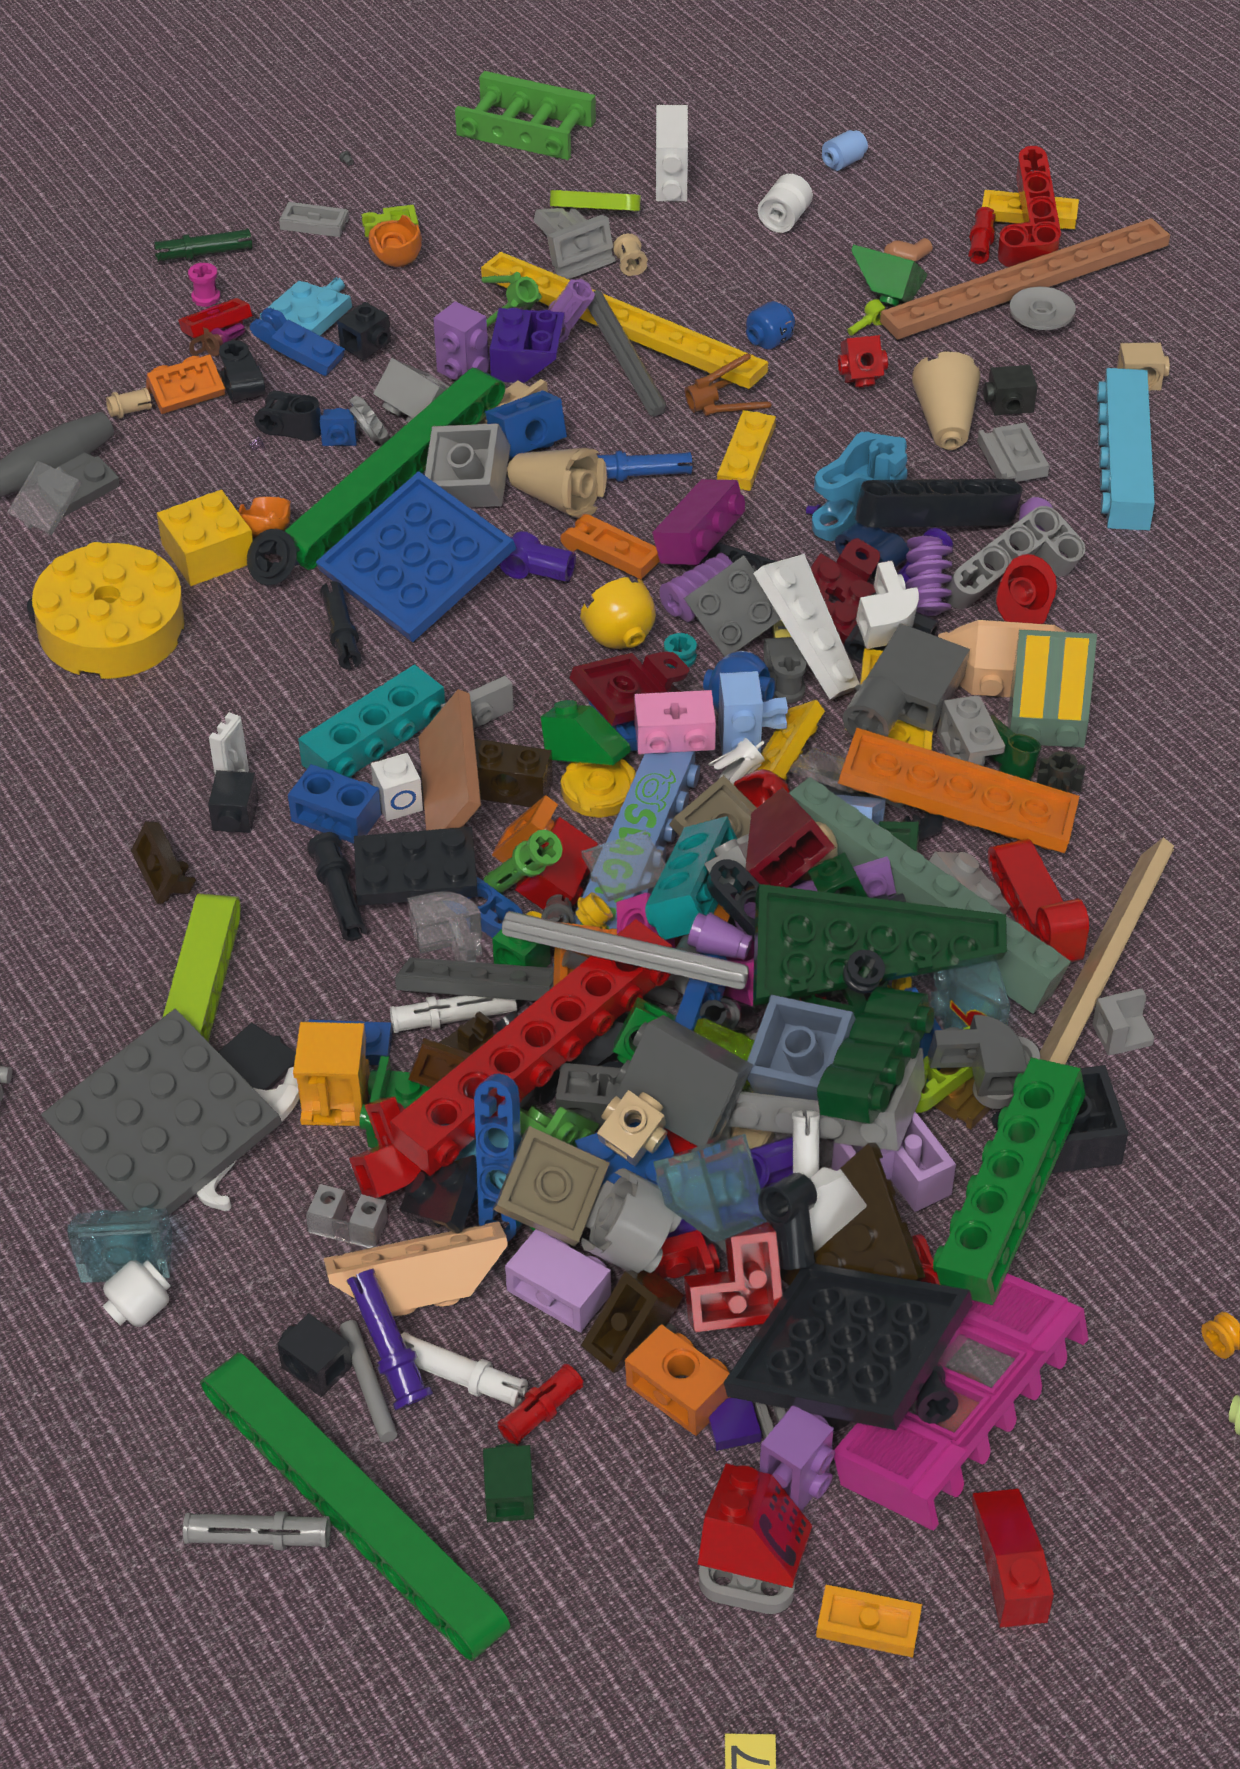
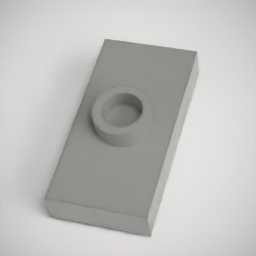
[441,676,514,729]

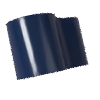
[835,522,909,577]

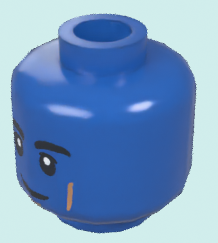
[746,301,795,350]

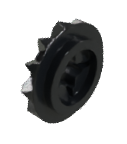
[247,529,300,586]

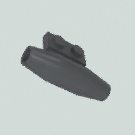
[0,412,119,518]

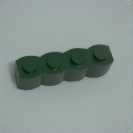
[817,987,934,1124]

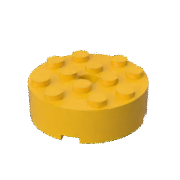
[32,542,184,679]

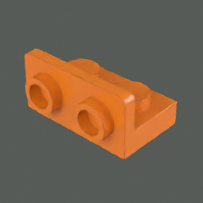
[146,354,225,414]

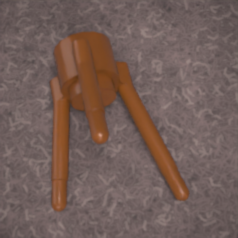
[685,353,772,416]

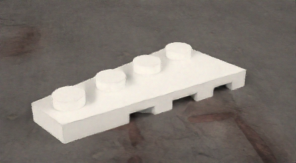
[753,554,860,699]

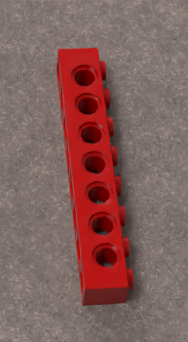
[390,919,673,1176]

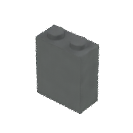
[866,623,970,732]
[615,1015,753,1150]

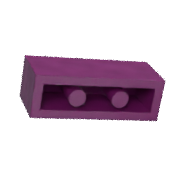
[652,479,746,565]

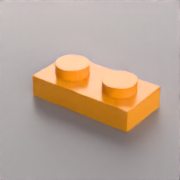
[816,1584,922,1658]

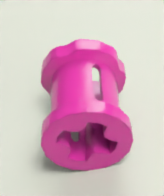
[188,263,221,307]

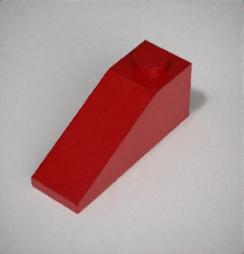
[972,1488,1054,1628]

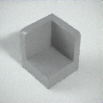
[1092,989,1154,1056]

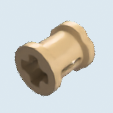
[613,233,648,276]

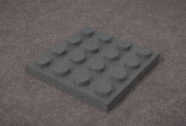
[41,1009,282,1233]

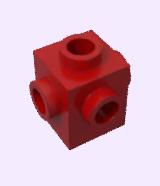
[837,335,888,388]

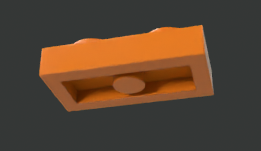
[492,795,558,863]

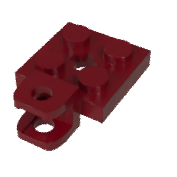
[810,538,880,645]
[569,651,690,726]

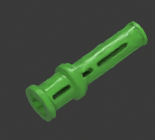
[484,829,563,894]

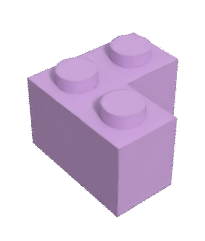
[832,1112,956,1212]

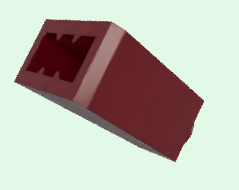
[745,787,836,887]

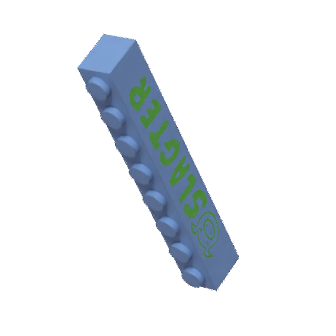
[553,751,700,968]

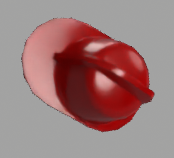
[996,554,1057,624]

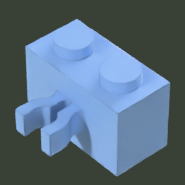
[718,671,788,756]

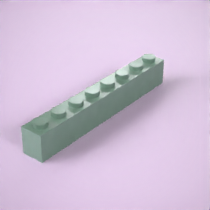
[789,777,1071,1014]

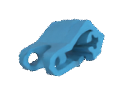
[812,432,908,541]

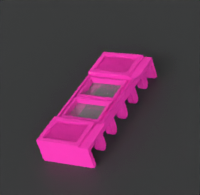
[834,1273,1088,1531]

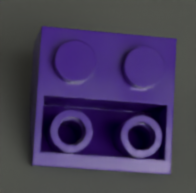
[489,308,565,383]

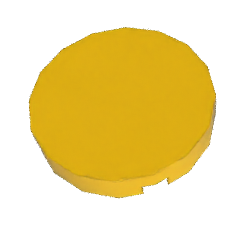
[561,759,636,818]

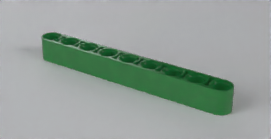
[285,368,505,570]
[200,1352,511,1661]

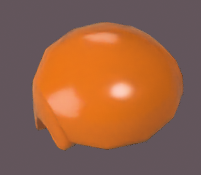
[238,497,291,538]

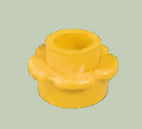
[575,892,613,929]

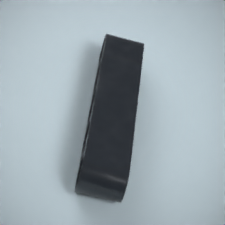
[854,479,1023,528]

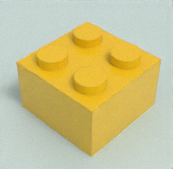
[157,489,253,586]

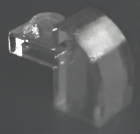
[408,891,482,962]

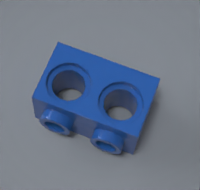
[288,764,382,844]

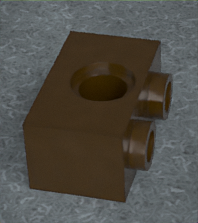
[475,739,553,807]

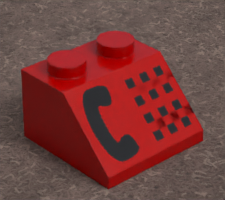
[697,1463,812,1588]

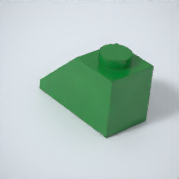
[541,700,631,765]

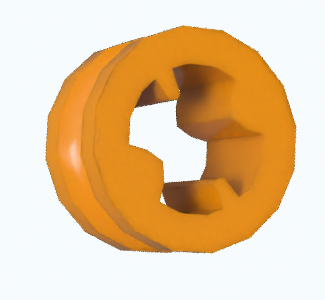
[1201,1312,1240,1359]

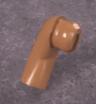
[884,238,933,262]

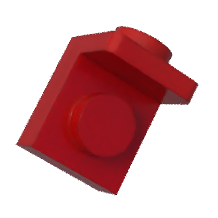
[654,1229,720,1278]

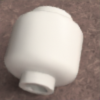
[103,1260,171,1327]

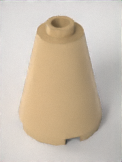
[912,352,980,450]
[507,448,607,518]

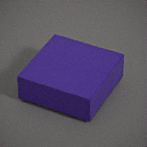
[709,1397,761,1451]

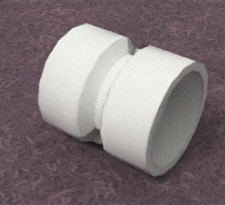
[758,174,813,233]

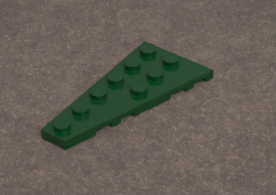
[753,884,1007,1006]

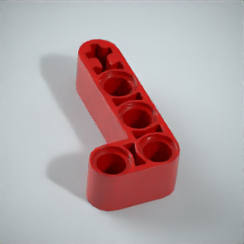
[998,146,1061,267]
[988,838,1089,962]

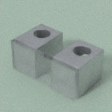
[306,1184,388,1248]

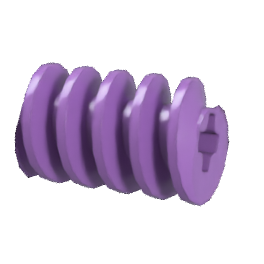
[906,536,953,616]
[660,553,733,622]

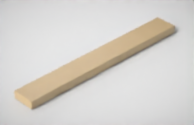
[1040,837,1174,1065]

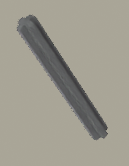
[588,290,666,417]

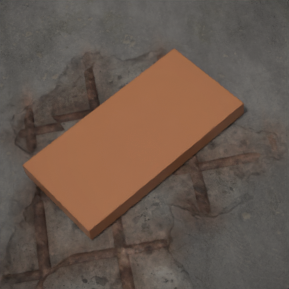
[419,689,481,830]

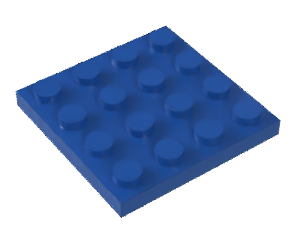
[316,471,517,642]

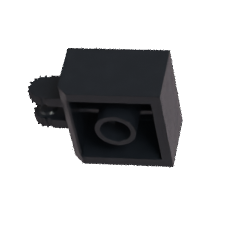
[991,1065,1128,1174]

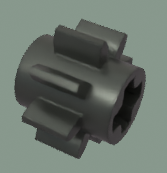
[1036,751,1086,793]

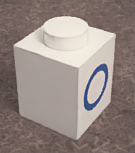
[371,753,423,821]

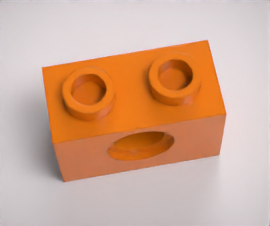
[625,1324,731,1436]

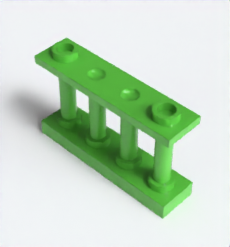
[455,71,596,160]

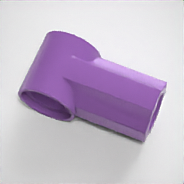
[548,278,595,343]

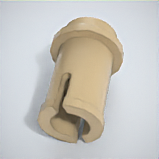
[106,387,152,419]

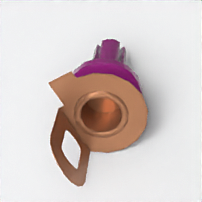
[189,323,245,356]

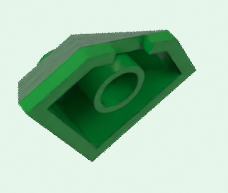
[851,244,927,307]

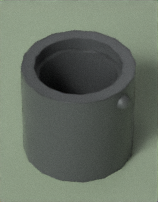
[842,677,906,737]

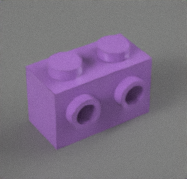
[433,301,489,381]
[759,1405,835,1511]

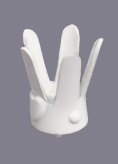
[708,738,765,785]

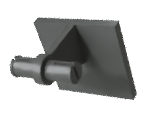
[684,555,781,657]

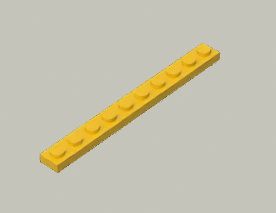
[481,252,768,389]

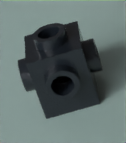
[337,302,391,360]

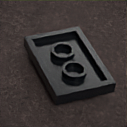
[354,827,478,906]

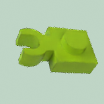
[361,204,419,237]

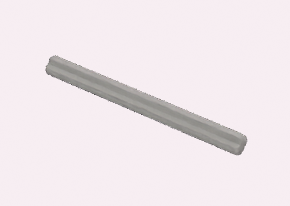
[502,911,749,990]

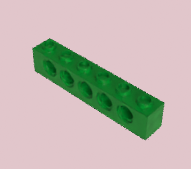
[933,1057,1086,1305]

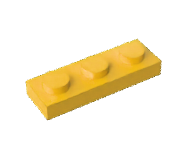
[982,190,1079,229]
[717,410,776,491]
[750,700,825,781]

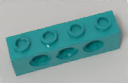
[298,664,445,778]
[645,816,737,940]

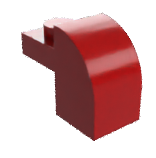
[349,1096,422,1198]

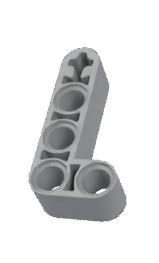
[945,506,1085,609]

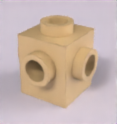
[597,1090,667,1166]

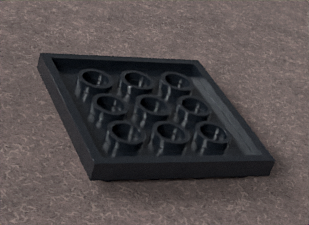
[723,1264,973,1430]

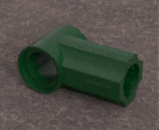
[989,715,1041,781]

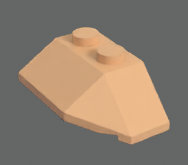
[938,620,1066,697]
[324,1221,508,1316]

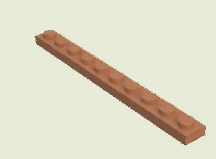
[880,218,1170,340]

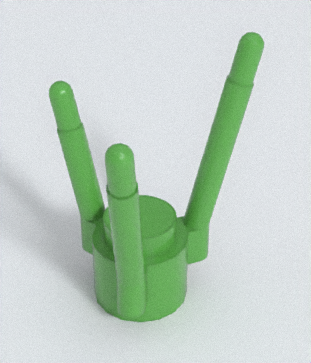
[481,272,542,327]

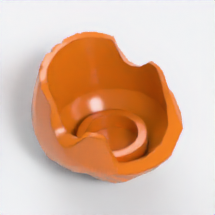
[368,215,422,267]

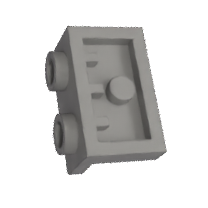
[937,695,1005,766]

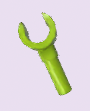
[847,299,885,336]

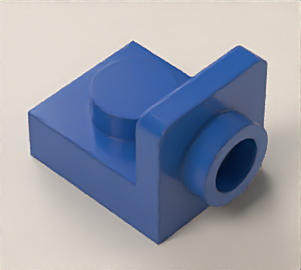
[320,408,358,446]

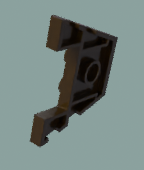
[780,1142,926,1285]

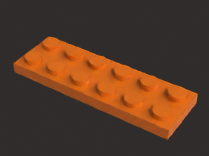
[838,728,1080,853]

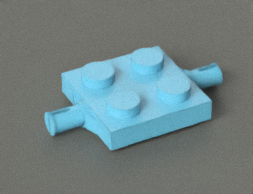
[260,277,352,336]

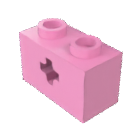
[635,690,716,754]

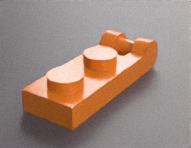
[560,514,660,580]

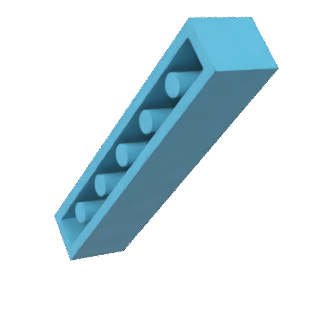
[1097,368,1155,531]

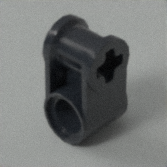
[219,340,265,402]
[254,390,321,441]

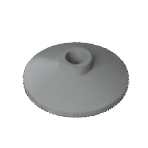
[1009,287,1076,330]

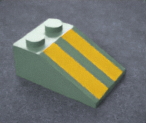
[1008,629,1097,748]

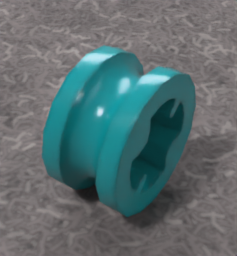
[664,633,697,668]

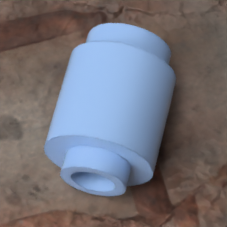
[822,130,868,171]

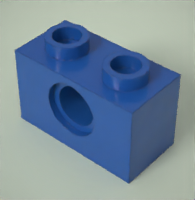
[485,390,567,459]

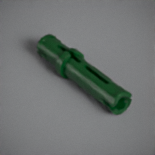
[154,228,252,262]

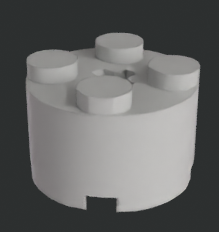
[582,1168,683,1273]

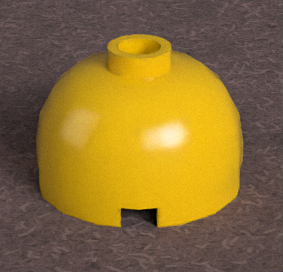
[580,577,656,649]

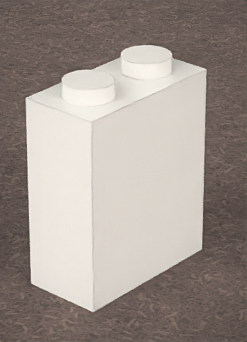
[656,105,688,201]

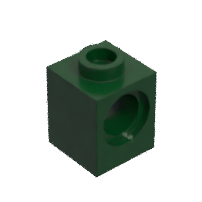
[808,852,867,897]
[483,1443,534,1523]

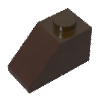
[581,1270,684,1373]

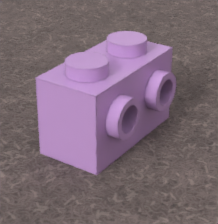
[505,1229,611,1333]

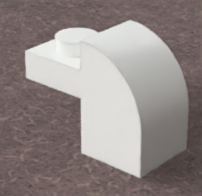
[856,561,919,649]

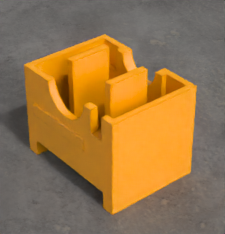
[293,1022,370,1126]

